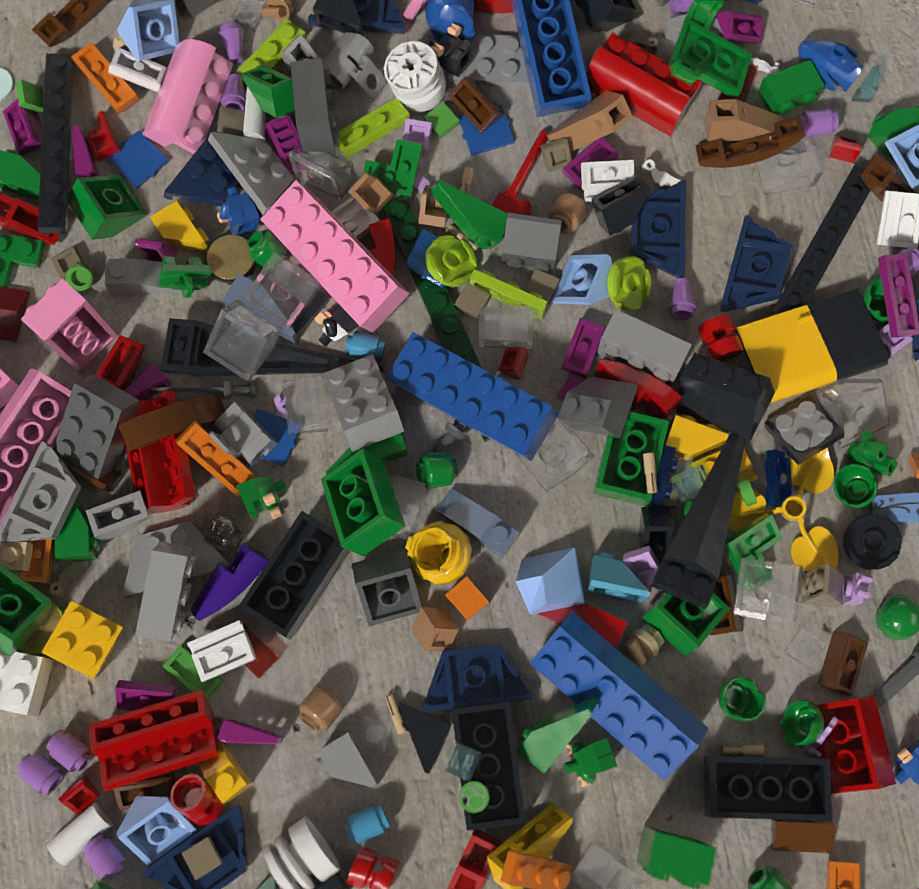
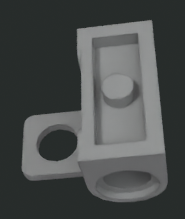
[323,32,386,99]
[209,402,278,466]

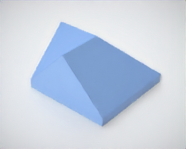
[117,0,179,61]
[885,125,919,188]
[550,254,612,305]
[516,547,585,615]
[117,796,199,867]

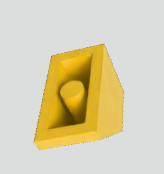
[198,737,253,803]

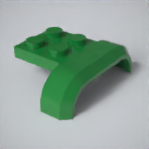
[669,0,753,99]

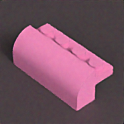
[142,39,233,154]

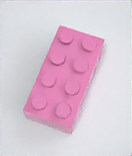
[21,279,118,374]

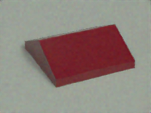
[0,286,30,342]

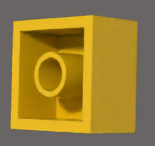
[41,600,125,679]

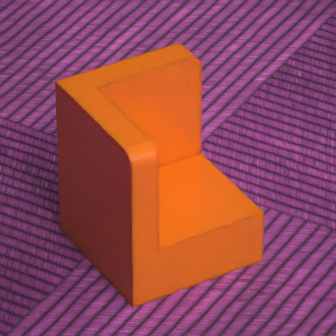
[445,576,489,620]

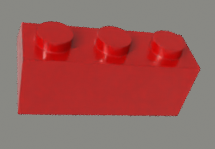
[816,695,896,794]

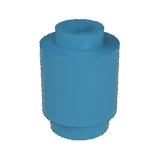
[345,331,386,361]
[344,804,390,844]

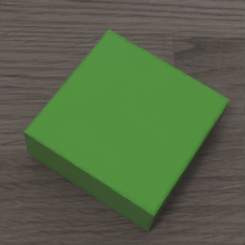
[16,79,44,113]
[423,102,460,139]

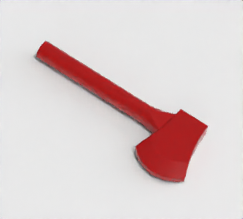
[492,130,548,216]

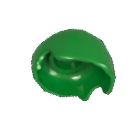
[861,277,888,322]
[833,463,878,509]
[875,594,919,641]
[719,676,766,722]
[780,700,824,746]

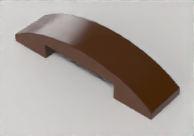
[32,0,109,48]
[695,116,806,168]
[860,153,918,202]
[118,394,226,452]

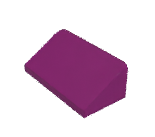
[716,11,763,43]
[3,98,42,155]

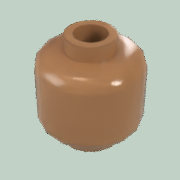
[549,193,587,233]
[299,687,342,731]

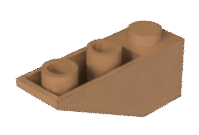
[547,90,633,152]
[704,99,783,142]

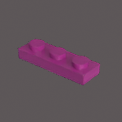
[878,254,919,338]

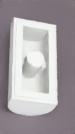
[108,47,167,93]
[243,86,267,140]
[47,803,113,866]

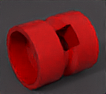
[697,315,745,362]
[170,774,223,826]
[347,845,400,889]

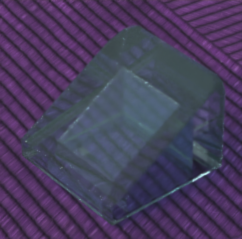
[851,66,879,103]
[671,465,707,503]

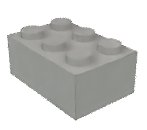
[597,309,692,387]
[322,354,404,452]
[135,541,198,642]

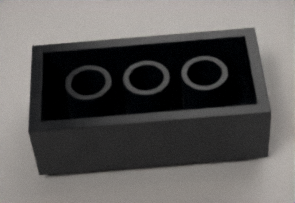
[238,511,349,640]
[451,702,526,831]
[704,755,832,821]

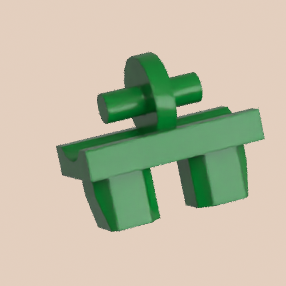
[157,257,212,298]
[847,430,898,480]

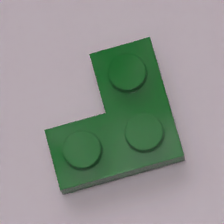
[362,139,423,198]
[0,234,46,287]
[725,513,783,592]

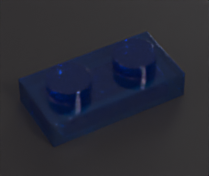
[649,445,679,506]
[764,449,792,508]

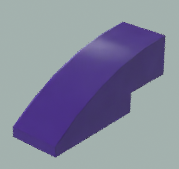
[190,543,269,621]

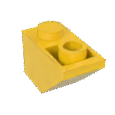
[150,200,209,254]
[662,415,729,461]

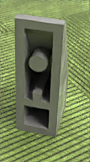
[105,258,193,295]

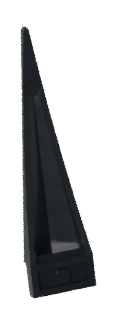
[161,318,384,377]
[651,433,746,609]

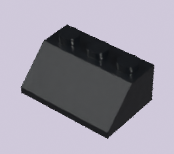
[574,0,642,32]
[676,353,775,440]

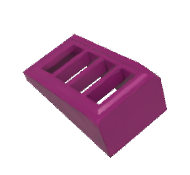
[266,114,312,174]
[72,126,99,178]
[135,238,178,262]
[124,364,172,400]
[217,719,283,744]

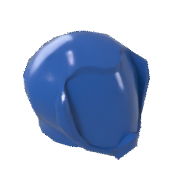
[425,0,476,41]

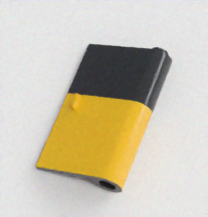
[736,288,891,403]

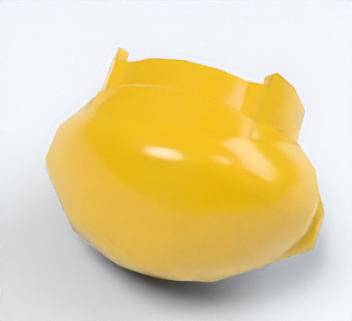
[405,521,472,585]

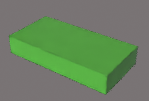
[162,644,225,700]

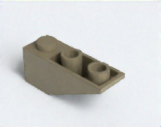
[798,564,845,608]

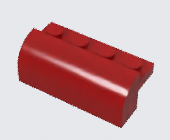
[586,32,702,137]
[125,391,195,514]
[89,690,220,791]

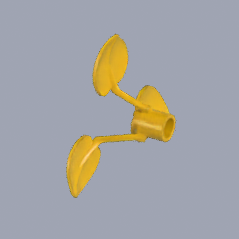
[729,448,839,572]

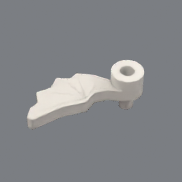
[748,58,781,76]
[642,159,681,188]

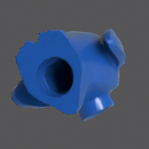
[798,39,864,92]

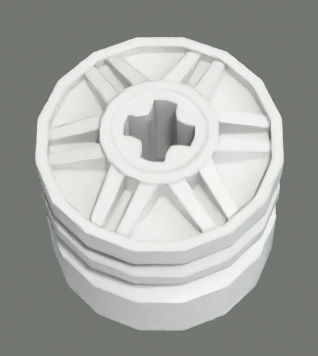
[384,41,447,112]
[262,817,340,889]

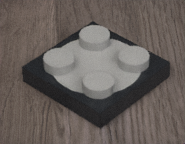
[764,395,845,465]

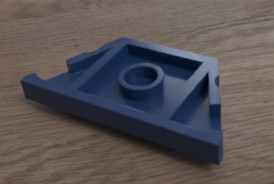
[308,0,405,34]
[164,124,240,207]
[630,180,686,279]
[720,215,793,312]
[422,645,533,713]
[142,804,248,889]

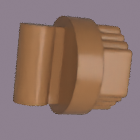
[262,0,297,22]

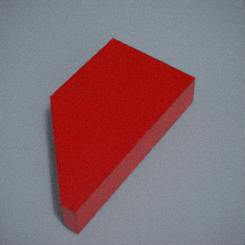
[86,110,120,162]

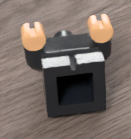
[428,23,473,77]
[314,304,359,347]

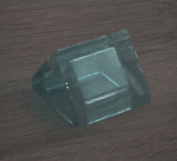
[446,743,481,781]

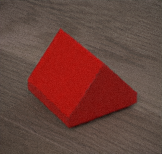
[829,135,862,164]
[498,347,529,380]
[58,775,100,814]

